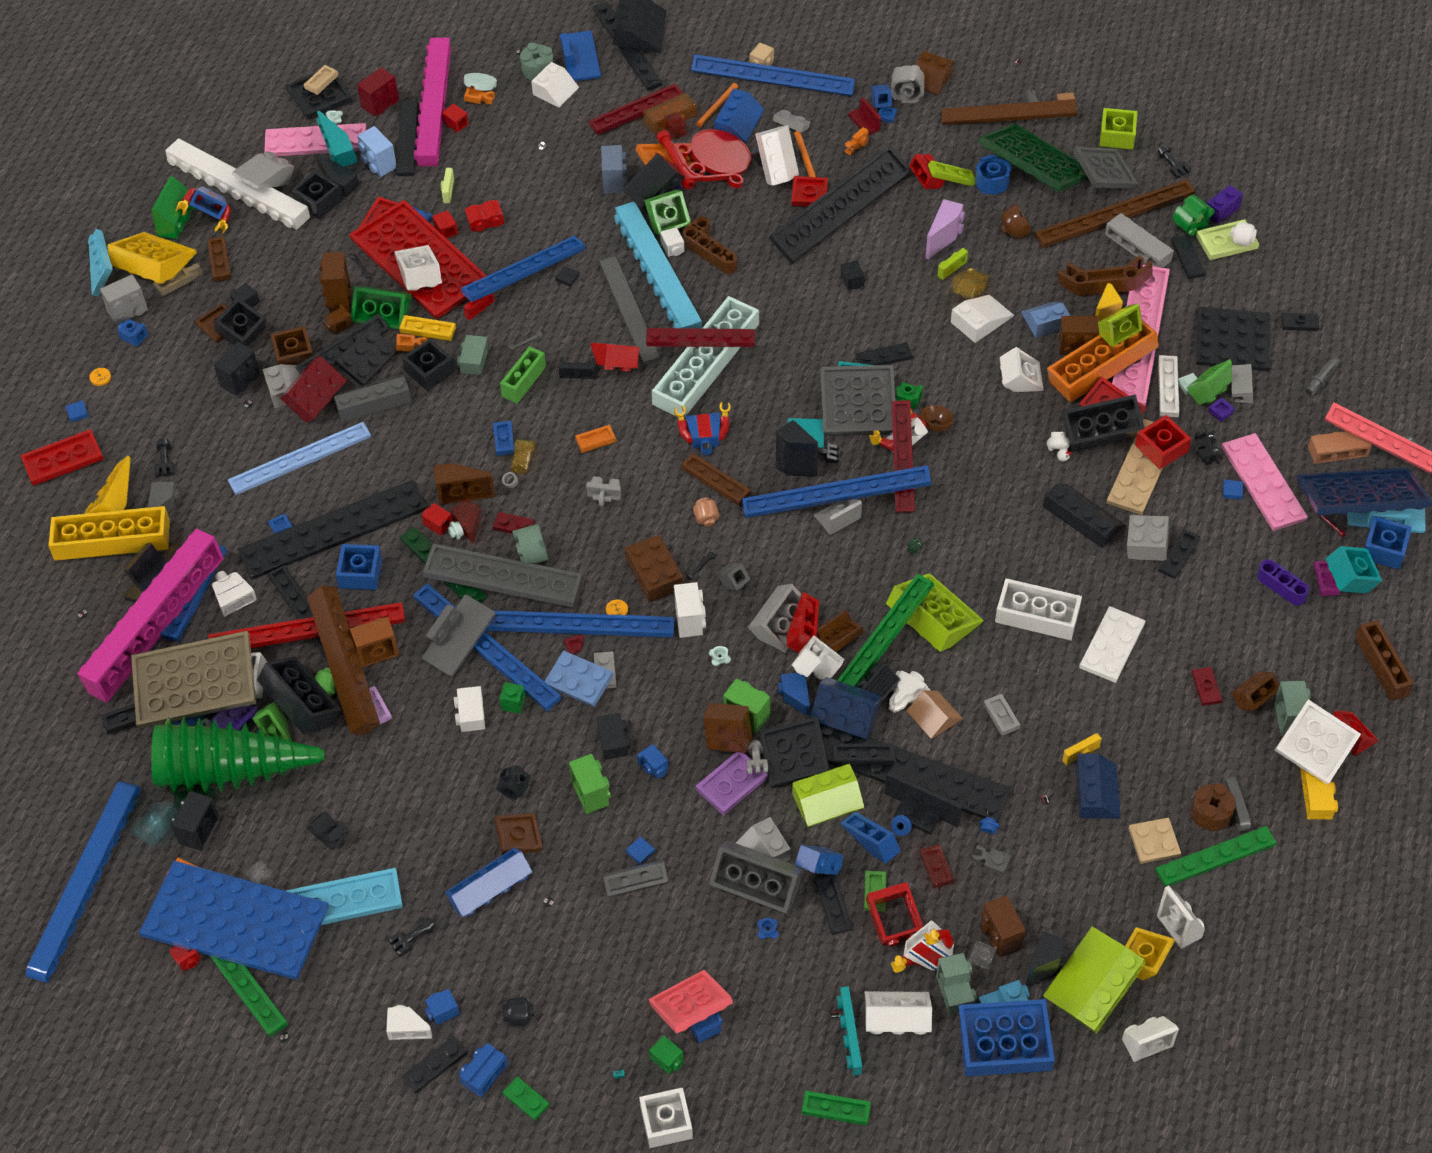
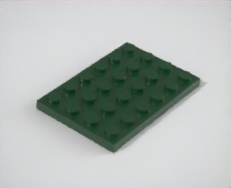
[978,123,1088,191]

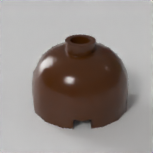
[1000,203,1032,239]

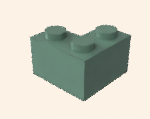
[936,953,977,1015]

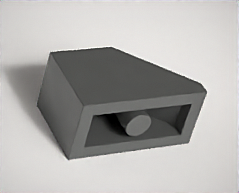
[148,482,180,513]

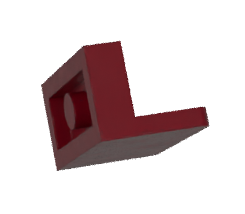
[848,97,881,136]

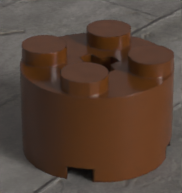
[1191,783,1236,831]

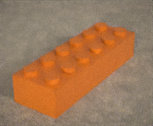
[1047,319,1158,402]

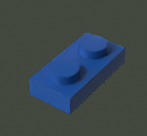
[493,421,515,456]

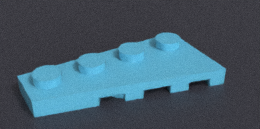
[88,229,113,296]

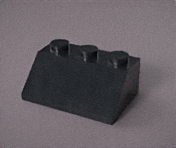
[622,153,685,212]
[776,420,818,477]

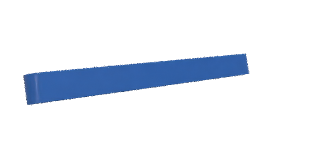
[26,781,141,983]

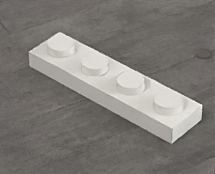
[1158,355,1179,417]

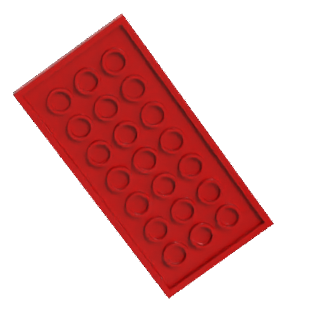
[349,200,487,320]

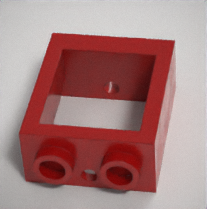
[865,882,923,947]

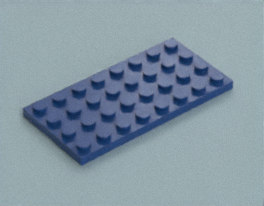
[139,861,329,980]

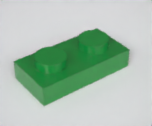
[502,1077,550,1121]

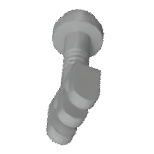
[747,740,768,774]

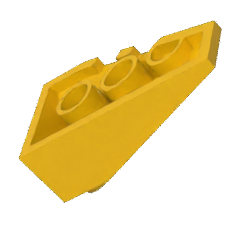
[84,456,130,514]

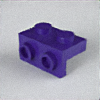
[210,705,259,730]

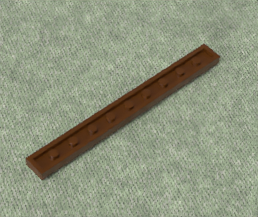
[1035,180,1195,248]

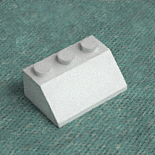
[755,125,799,186]
[865,992,932,1035]

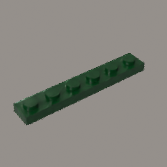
[400,527,486,602]

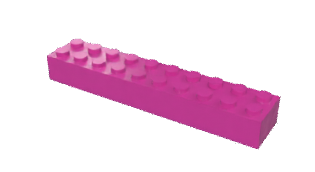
[77,528,224,703]

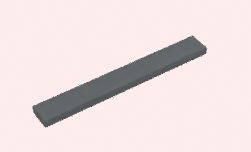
[599,256,660,365]

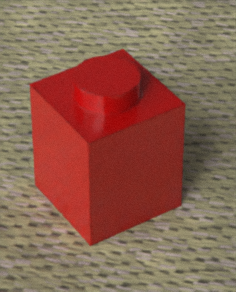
[442,104,469,133]
[432,210,458,239]
[422,503,452,536]

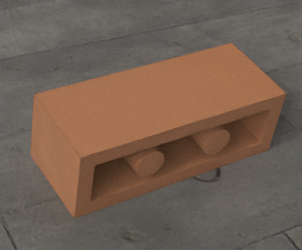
[1308,431,1372,464]

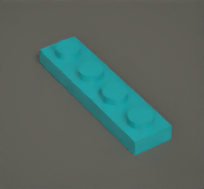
[836,986,862,1076]

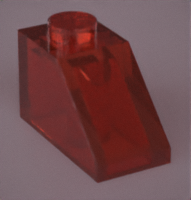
[450,498,481,544]

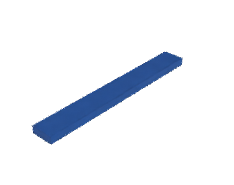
[461,236,585,302]

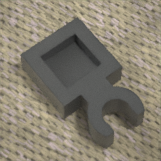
[972,846,1011,875]

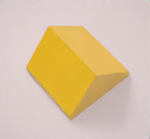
[1095,283,1123,322]
[1125,927,1175,981]

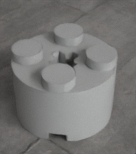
[891,65,925,103]

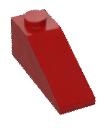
[786,592,819,653]

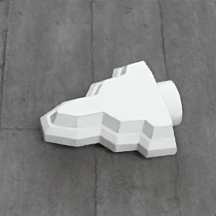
[889,671,931,713]

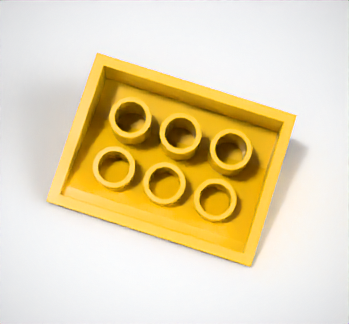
[108,232,196,284]

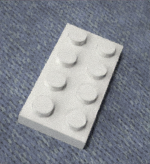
[1079,606,1145,683]

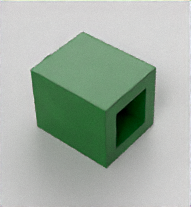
[499,682,525,714]
[649,1035,684,1074]

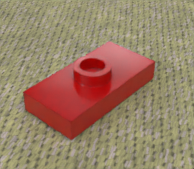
[463,293,494,320]

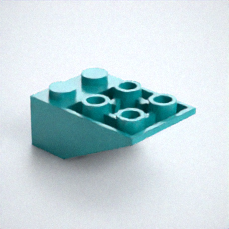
[316,111,358,167]

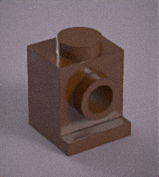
[323,304,353,335]

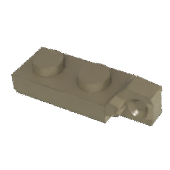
[153,263,203,296]

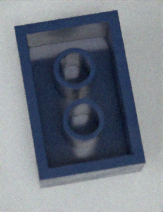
[810,677,882,739]

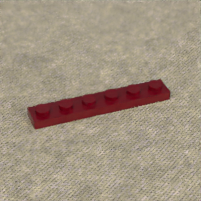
[589,83,684,135]
[646,328,755,347]
[891,400,915,513]

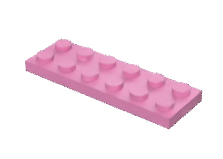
[265,123,366,156]
[1221,433,1308,531]

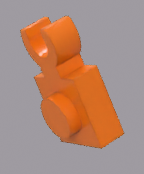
[464,86,495,104]
[844,127,869,156]
[396,334,427,352]

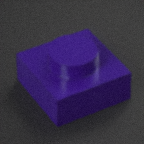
[1208,397,1235,422]

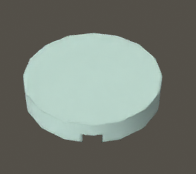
[464,73,497,91]

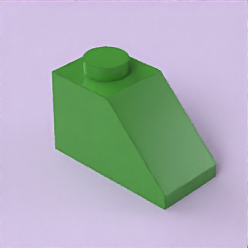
[253,701,291,741]

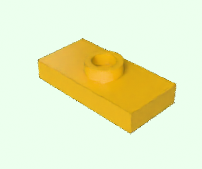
[1062,733,1102,766]

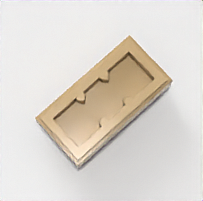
[304,65,338,95]

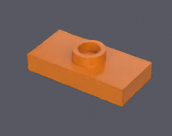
[575,425,616,453]

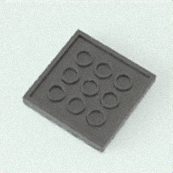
[820,365,895,435]

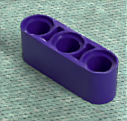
[1257,559,1309,606]

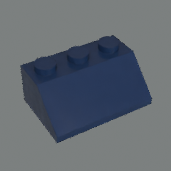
[1076,753,1120,819]

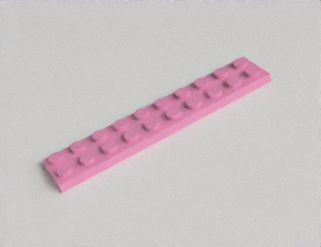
[1112,265,1170,406]

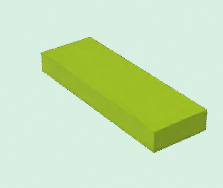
[928,161,976,186]

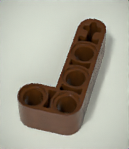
[683,216,737,274]

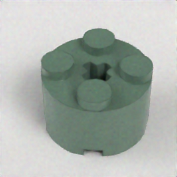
[520,43,554,80]
[513,524,549,564]

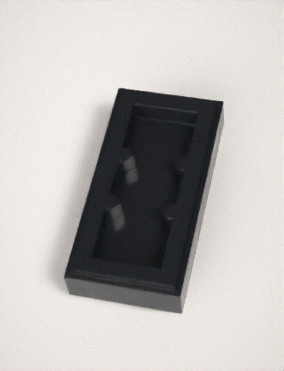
[1281,313,1320,331]

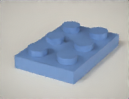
[544,651,614,707]

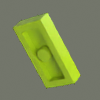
[938,248,968,280]

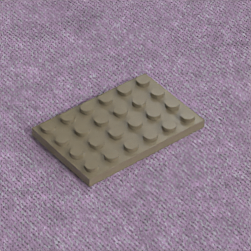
[131,631,256,728]

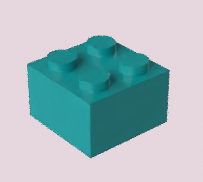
[1326,546,1382,593]

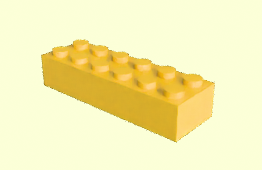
[49,506,170,561]

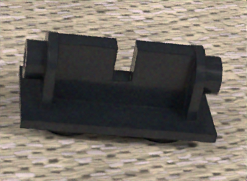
[1194,426,1220,465]

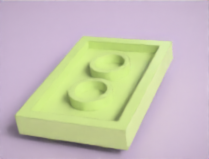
[1196,219,1259,260]

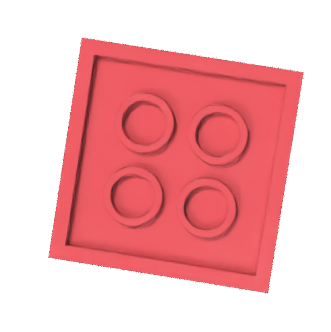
[648,970,733,1034]

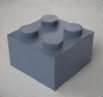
[601,145,627,194]

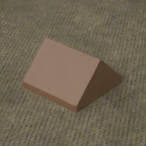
[906,690,963,739]

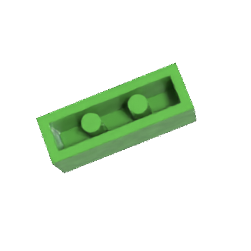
[500,346,546,403]

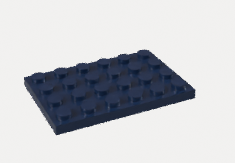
[1297,467,1432,516]

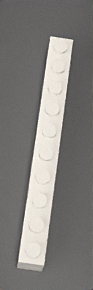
[165,138,310,230]

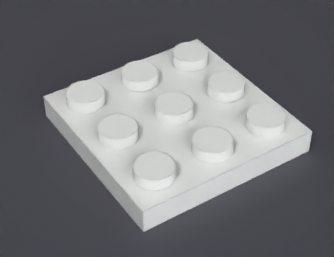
[1275,700,1361,785]

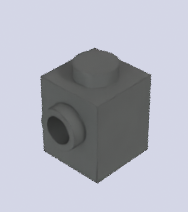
[717,563,750,591]

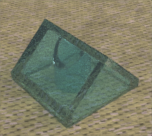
[129,802,178,848]

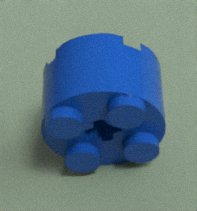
[975,155,1011,194]

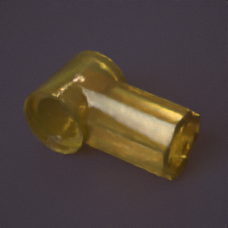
[511,439,536,474]

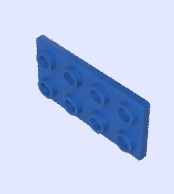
[560,31,601,81]

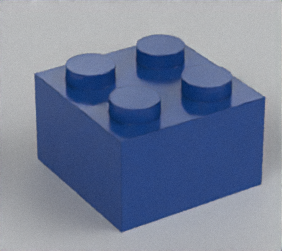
[1364,516,1412,569]
[336,544,382,590]

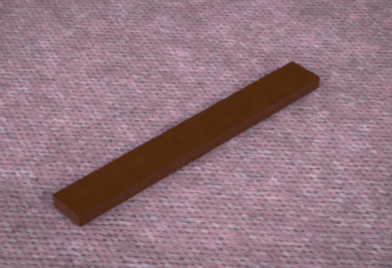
[942,99,1077,125]

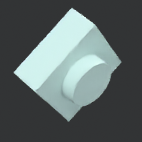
[1178,373,1197,395]

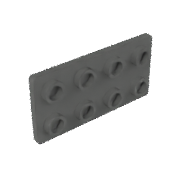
[422,595,496,677]

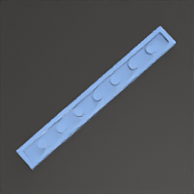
[228,422,371,495]

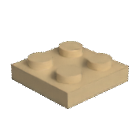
[1129,818,1181,864]

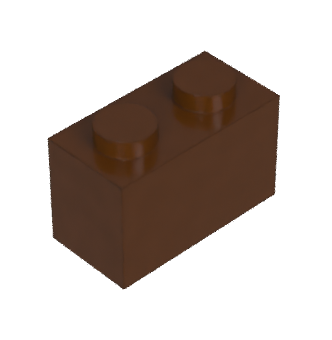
[1231,671,1280,711]

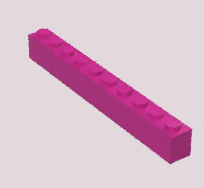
[414,38,451,166]

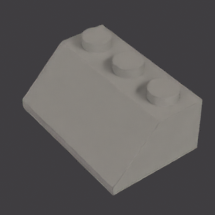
[748,584,801,652]

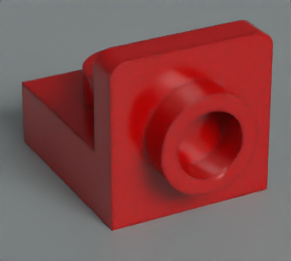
[169,946,201,971]

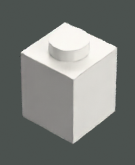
[660,227,684,257]

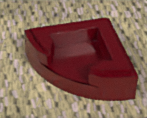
[564,634,583,655]

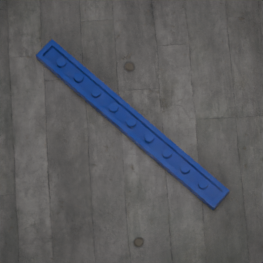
[691,54,855,96]
[742,465,931,518]
[413,583,561,711]
[485,610,675,637]

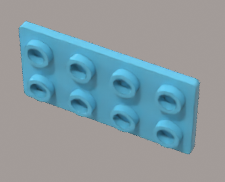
[1348,508,1425,533]

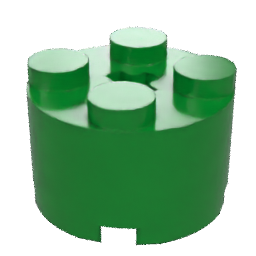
[1173,195,1215,237]

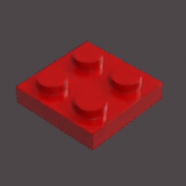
[791,176,828,207]

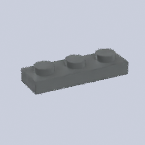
[602,860,668,896]

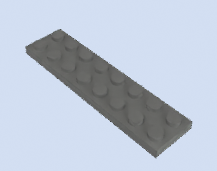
[423,544,582,607]

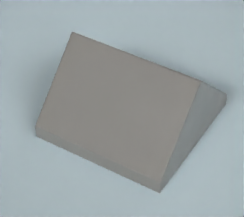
[814,499,862,535]

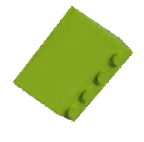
[886,573,984,652]
[1043,927,1146,1034]

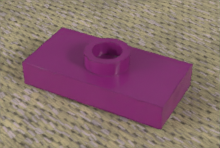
[1314,561,1340,596]

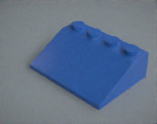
[959,999,1055,1076]

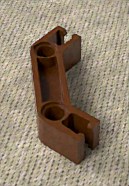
[1058,255,1153,296]

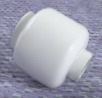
[1230,222,1257,246]

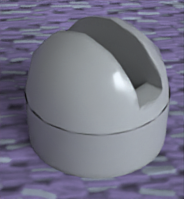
[502,472,518,488]

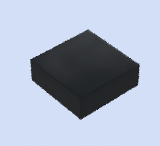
[555,266,579,287]

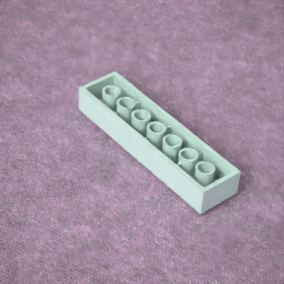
[652,296,759,418]

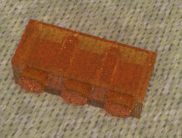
[643,93,697,134]

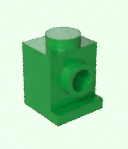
[895,382,923,409]

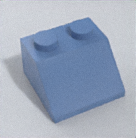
[1021,302,1070,338]

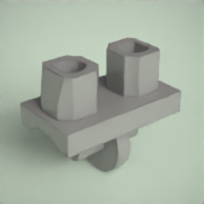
[586,476,621,506]

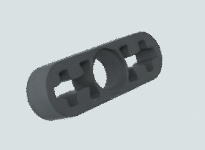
[1223,776,1251,831]

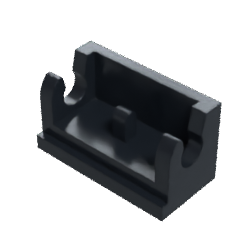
[558,357,597,379]

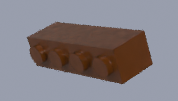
[1355,620,1414,701]

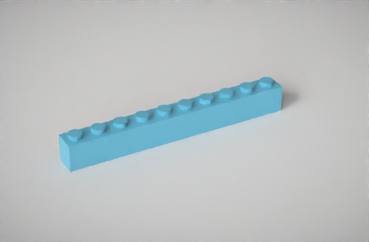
[614,202,702,328]

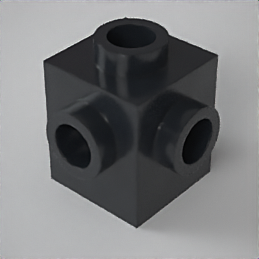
[496,765,531,799]

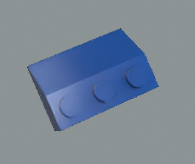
[715,88,764,144]

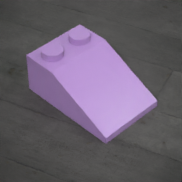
[926,199,965,259]

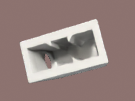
[212,571,257,617]

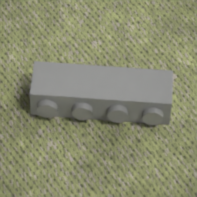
[1105,213,1174,268]

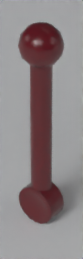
[1316,514,1346,537]

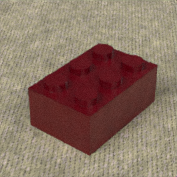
[280,356,347,423]

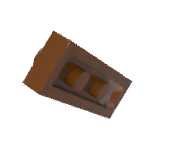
[207,236,231,282]

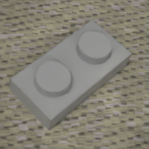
[773,110,810,133]
[594,651,617,688]
[983,694,1020,736]

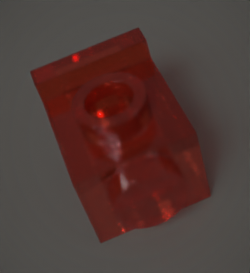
[665,112,688,140]

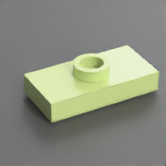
[441,168,454,203]

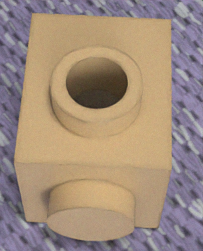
[750,43,774,66]

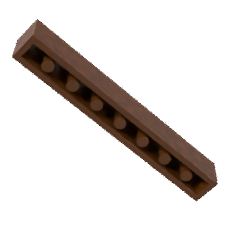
[307,585,380,735]

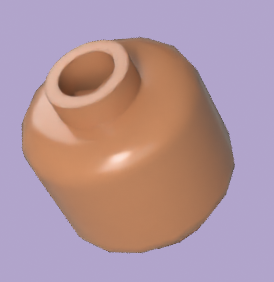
[693,498,720,527]

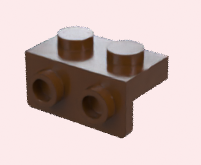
[817,610,864,652]

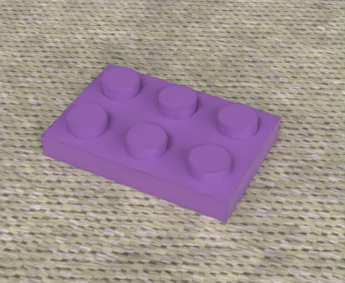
[696,752,768,815]

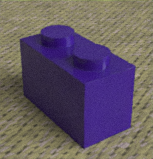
[1206,185,1243,224]

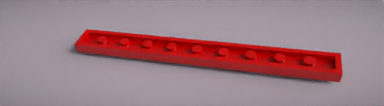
[208,602,405,648]

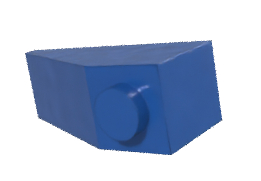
[840,811,901,863]

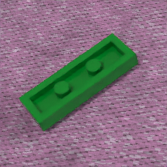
[802,1091,871,1126]

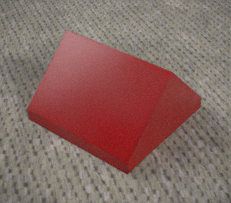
[1333,710,1379,756]

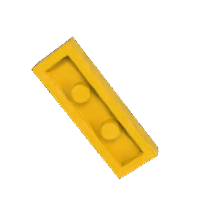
[399,315,456,341]

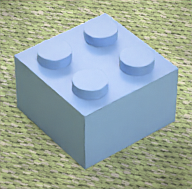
[357,126,397,177]

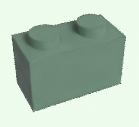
[457,335,489,375]

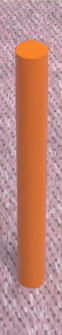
[696,83,738,127]
[794,131,816,177]

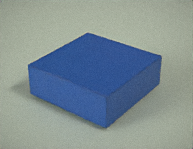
[878,107,897,123]
[65,400,89,423]
[1223,479,1243,500]
[268,514,293,534]
[626,837,655,865]

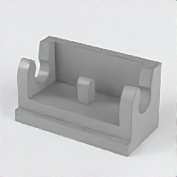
[1232,364,1253,403]

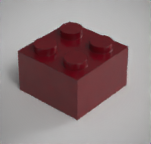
[357,67,399,117]

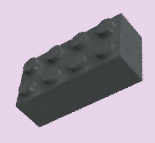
[709,840,804,913]

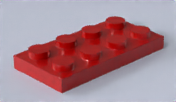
[20,429,104,486]

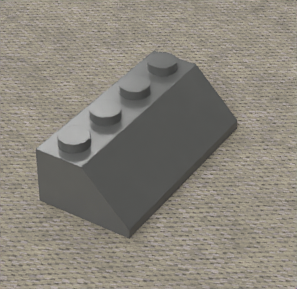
[333,375,411,423]

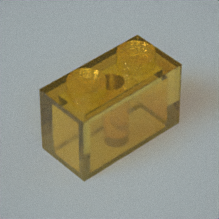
[952,268,989,299]

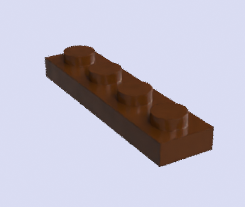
[681,453,751,506]

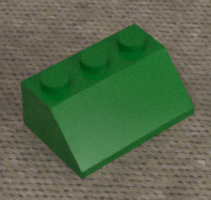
[151,176,195,239]
[351,286,411,329]

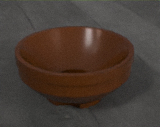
[920,405,954,433]

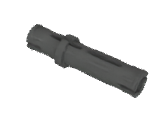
[1303,356,1340,398]

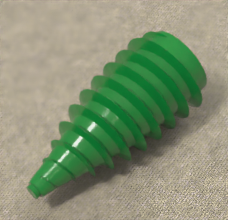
[151,716,325,795]

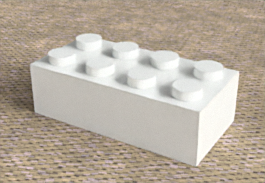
[995,579,1082,640]

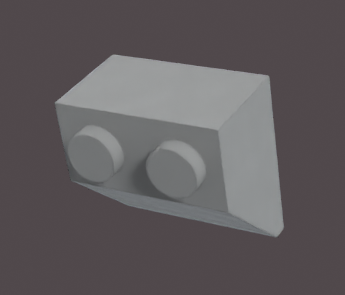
[736,817,791,862]

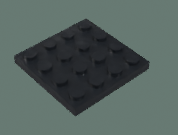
[1196,307,1270,371]

